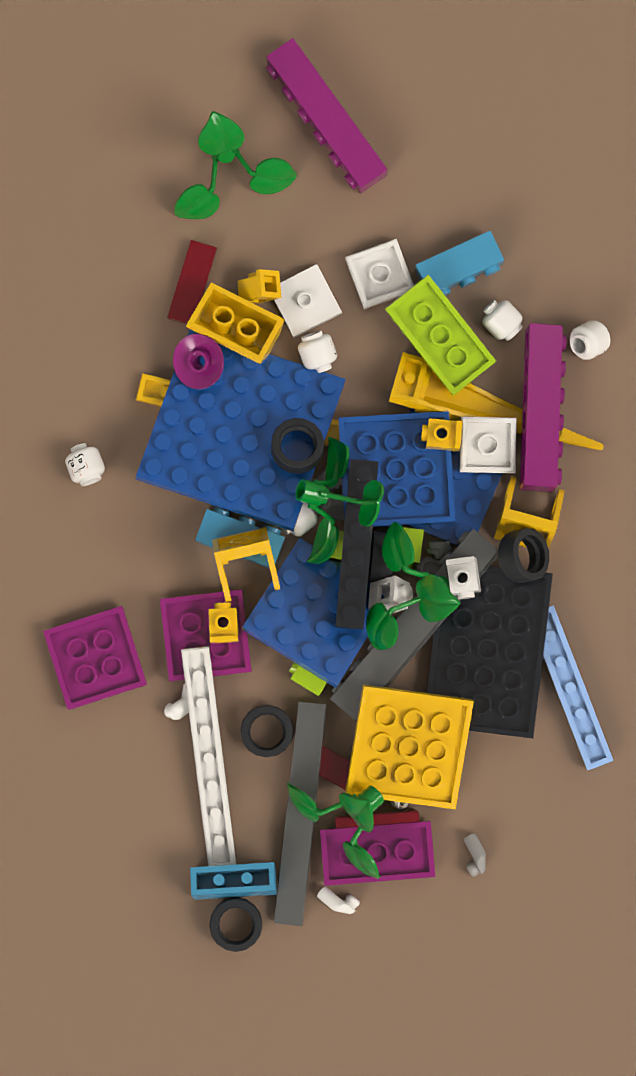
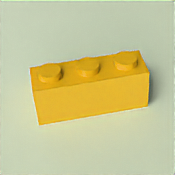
[186,282,285,364]

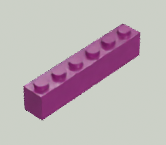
[265,38,388,194]
[519,323,567,492]

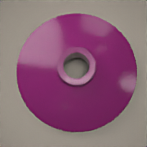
[173,334,224,389]

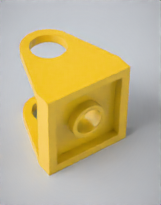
[494,476,565,549]
[212,527,280,602]

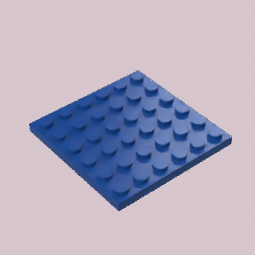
[136,329,346,532]

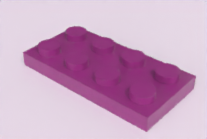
[320,821,435,886]

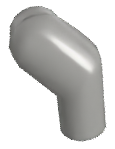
[464,833,486,877]

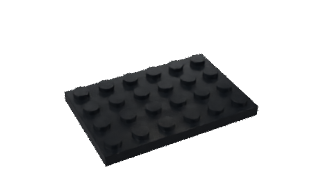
[427,566,553,739]

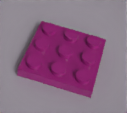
[160,589,252,682]
[43,606,148,710]

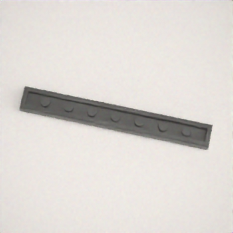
[274,702,327,927]

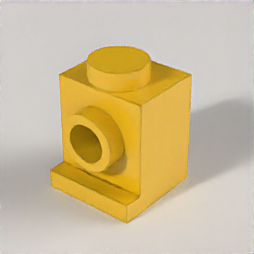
[237,269,282,304]
[421,419,462,452]
[209,603,239,643]

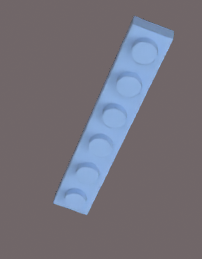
[543,605,614,771]

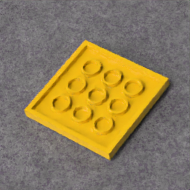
[345,684,474,809]

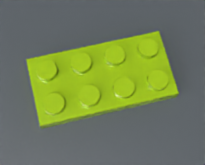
[384,275,496,396]

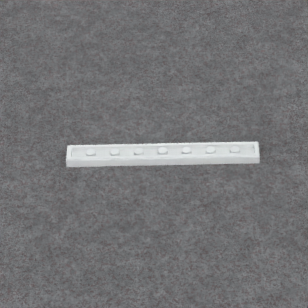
[181,646,236,866]

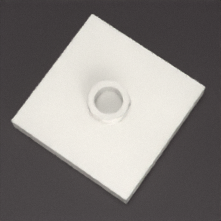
[345,239,414,309]
[274,264,342,338]
[460,417,516,473]

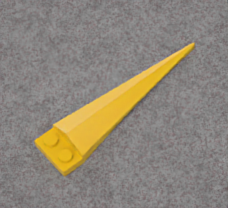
[389,352,604,450]

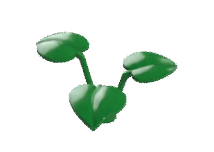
[174,111,297,220]
[295,437,384,564]
[366,521,461,650]
[286,782,384,879]

